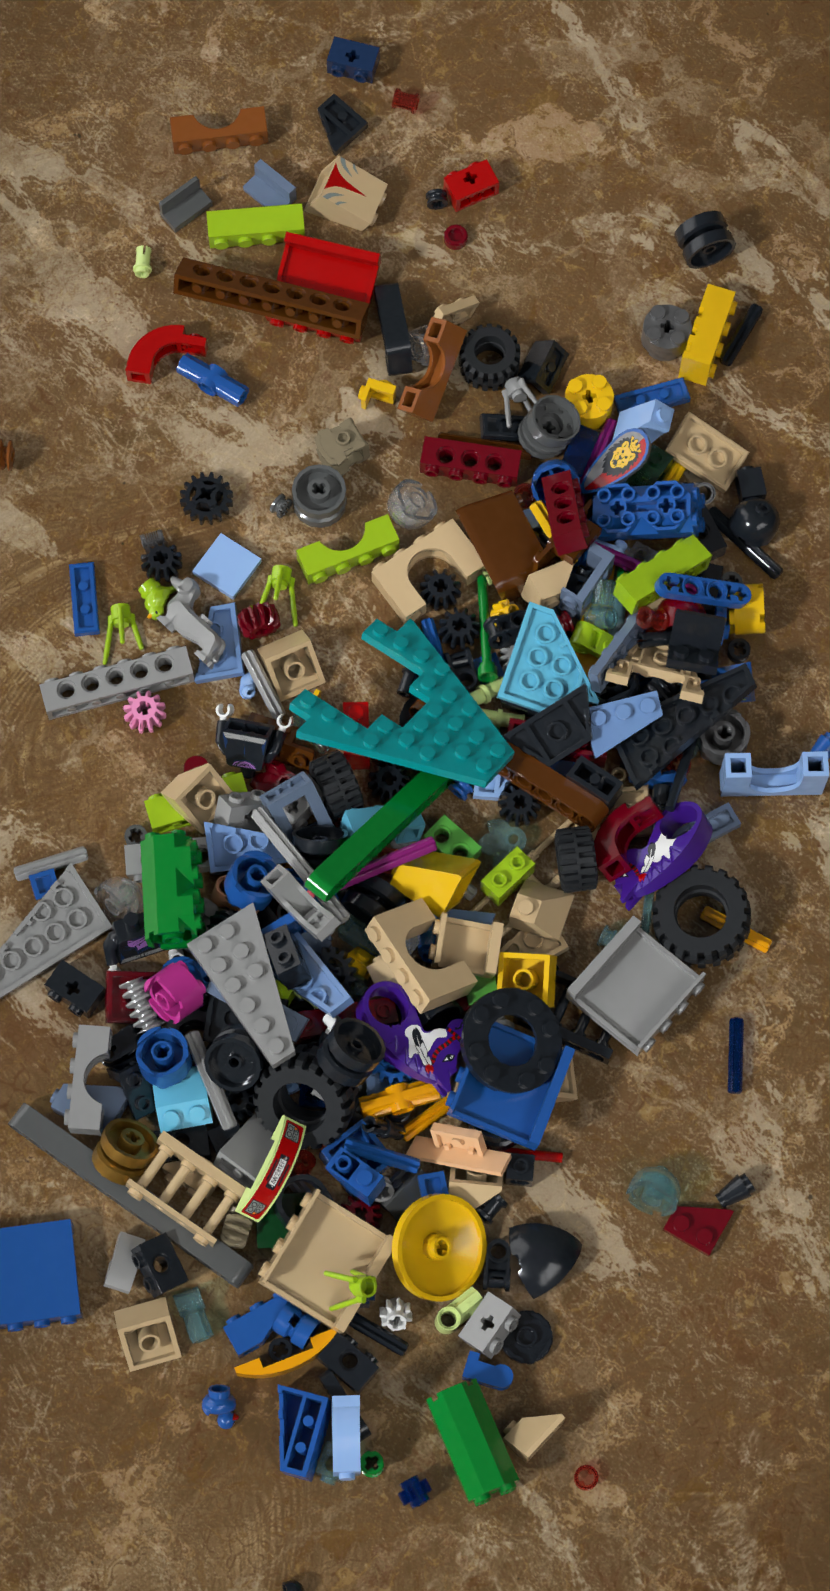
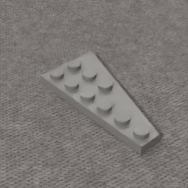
[0,863,112,999]
[187,903,296,1069]

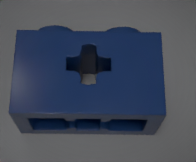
[327,36,380,83]

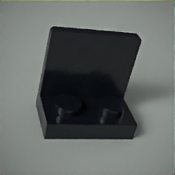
[666,609,726,676]
[106,1054,165,1120]

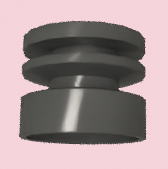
[518,395,581,459]

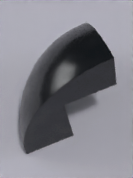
[509,1223,582,1299]

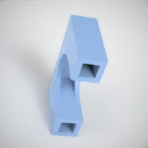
[719,751,829,797]

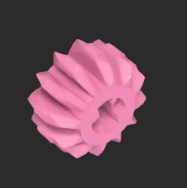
[123,690,166,734]

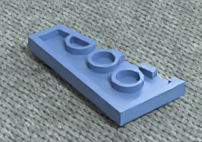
[268,931,354,1018]

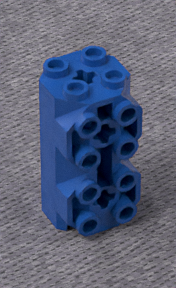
[593,480,705,541]

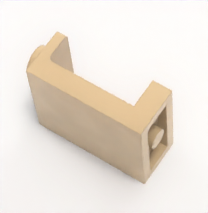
[428,912,504,979]

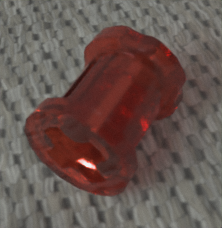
[392,88,420,115]
[636,606,670,631]

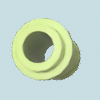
[133,245,152,278]

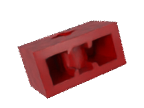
[443,159,499,212]

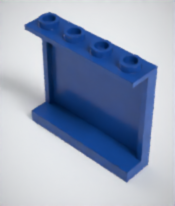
[445,1022,575,1151]
[0,1219,83,1332]

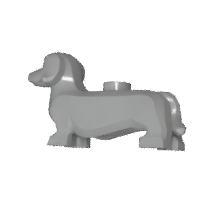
[157,576,226,670]

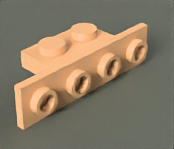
[405,1122,512,1177]

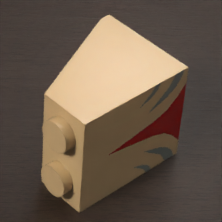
[304,156,388,231]

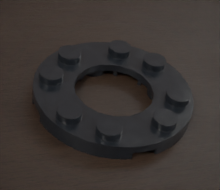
[460,988,562,1094]

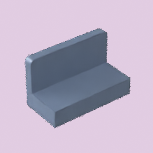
[243,159,297,207]

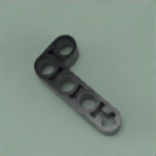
[374,282,413,376]

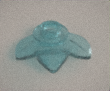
[478,819,527,868]

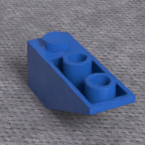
[223,1293,288,1359]

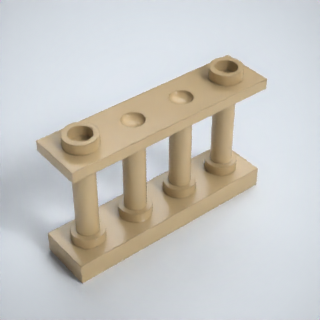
[126,1130,246,1247]

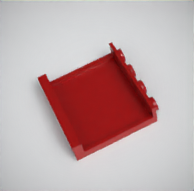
[265,232,382,344]

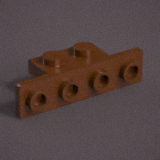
[532,499,602,573]
[248,712,315,771]

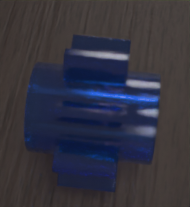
[398,1475,432,1509]

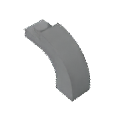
[260,864,341,942]

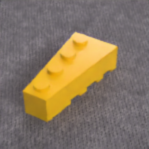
[678,284,738,386]

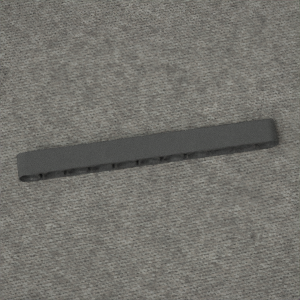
[8,1103,254,1289]

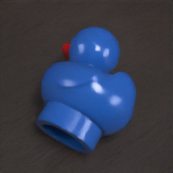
[202,1384,239,1429]

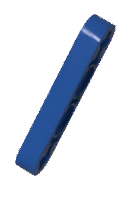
[654,573,752,609]

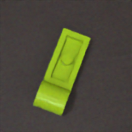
[569,621,614,659]

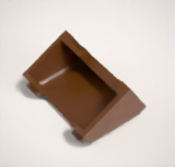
[455,490,556,602]

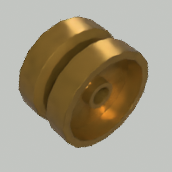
[92,1118,159,1186]

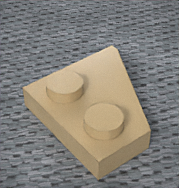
[422,295,480,339]

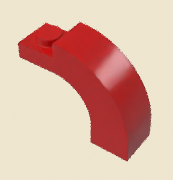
[125,325,208,384]

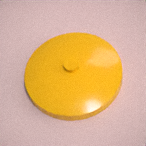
[392,1193,487,1302]

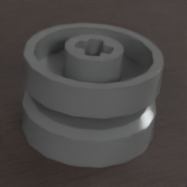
[292,464,347,528]

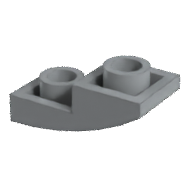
[103,1231,146,1294]

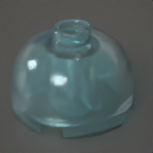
[626,1166,681,1216]

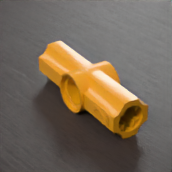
[359,1081,441,1118]

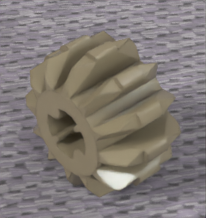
[220,1203,254,1249]

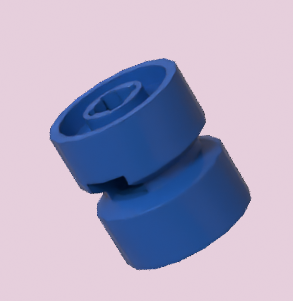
[271,1302,321,1350]

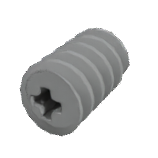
[119,976,166,1034]

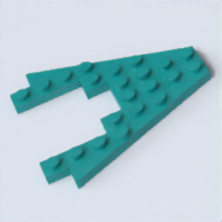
[289,619,514,788]

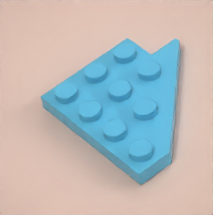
[496,602,599,712]

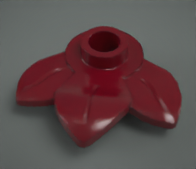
[250,760,295,793]

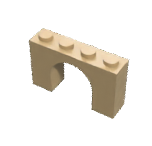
[371,518,486,624]
[365,898,478,1014]

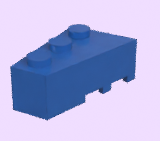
[278,1384,332,1482]

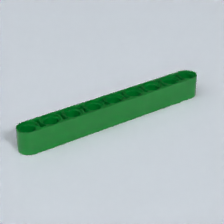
[304,771,454,903]

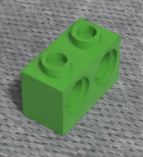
[423,814,482,859]

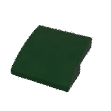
[256,1192,312,1248]

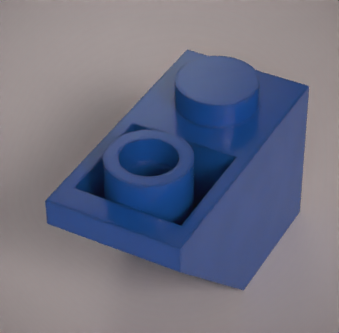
[325,1147,386,1206]

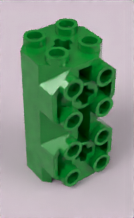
[140,830,206,950]
[426,1378,519,1507]

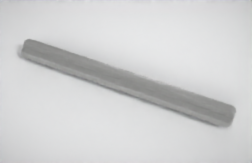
[251,807,350,925]

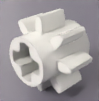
[379,1297,413,1331]

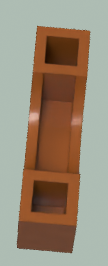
[170,106,268,155]
[397,317,467,422]

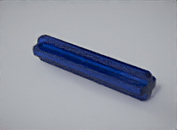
[728,1017,744,1094]

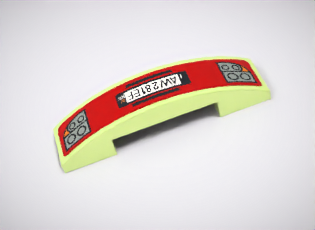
[235,1115,306,1223]

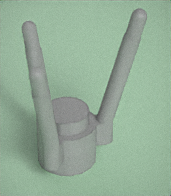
[501,377,538,428]

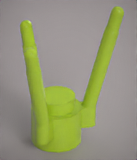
[260,565,298,627]
[103,603,144,665]
[323,1269,377,1311]

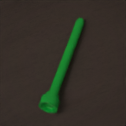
[477,575,498,682]

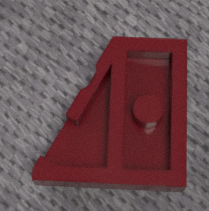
[662,1206,734,1257]

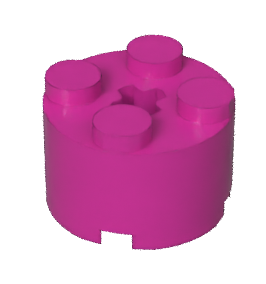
[144,960,206,1024]

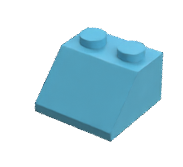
[153,1066,213,1133]

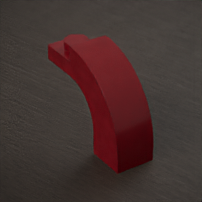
[594,796,664,882]

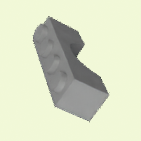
[64,1025,113,1135]

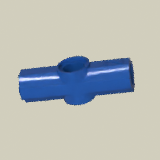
[176,353,249,407]

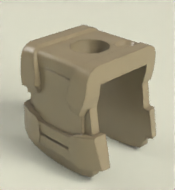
[314,418,370,476]

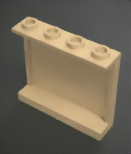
[258,1189,393,1334]

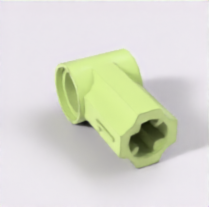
[435,1286,483,1334]

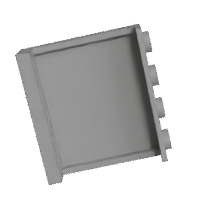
[565,915,706,1057]

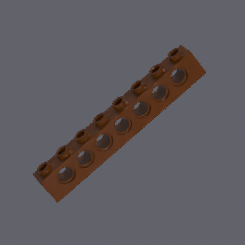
[173,257,369,339]

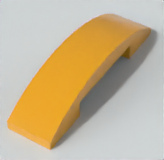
[234,1329,337,1379]

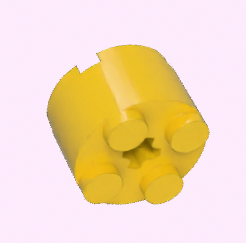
[565,374,614,431]
[728,583,765,635]

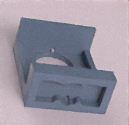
[559,542,615,620]
[259,771,334,842]

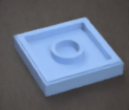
[192,533,262,600]

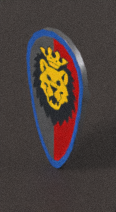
[581,428,651,495]

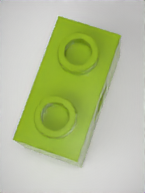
[480,846,535,906]

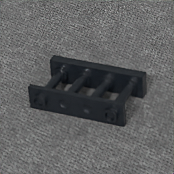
[513,966,613,1065]

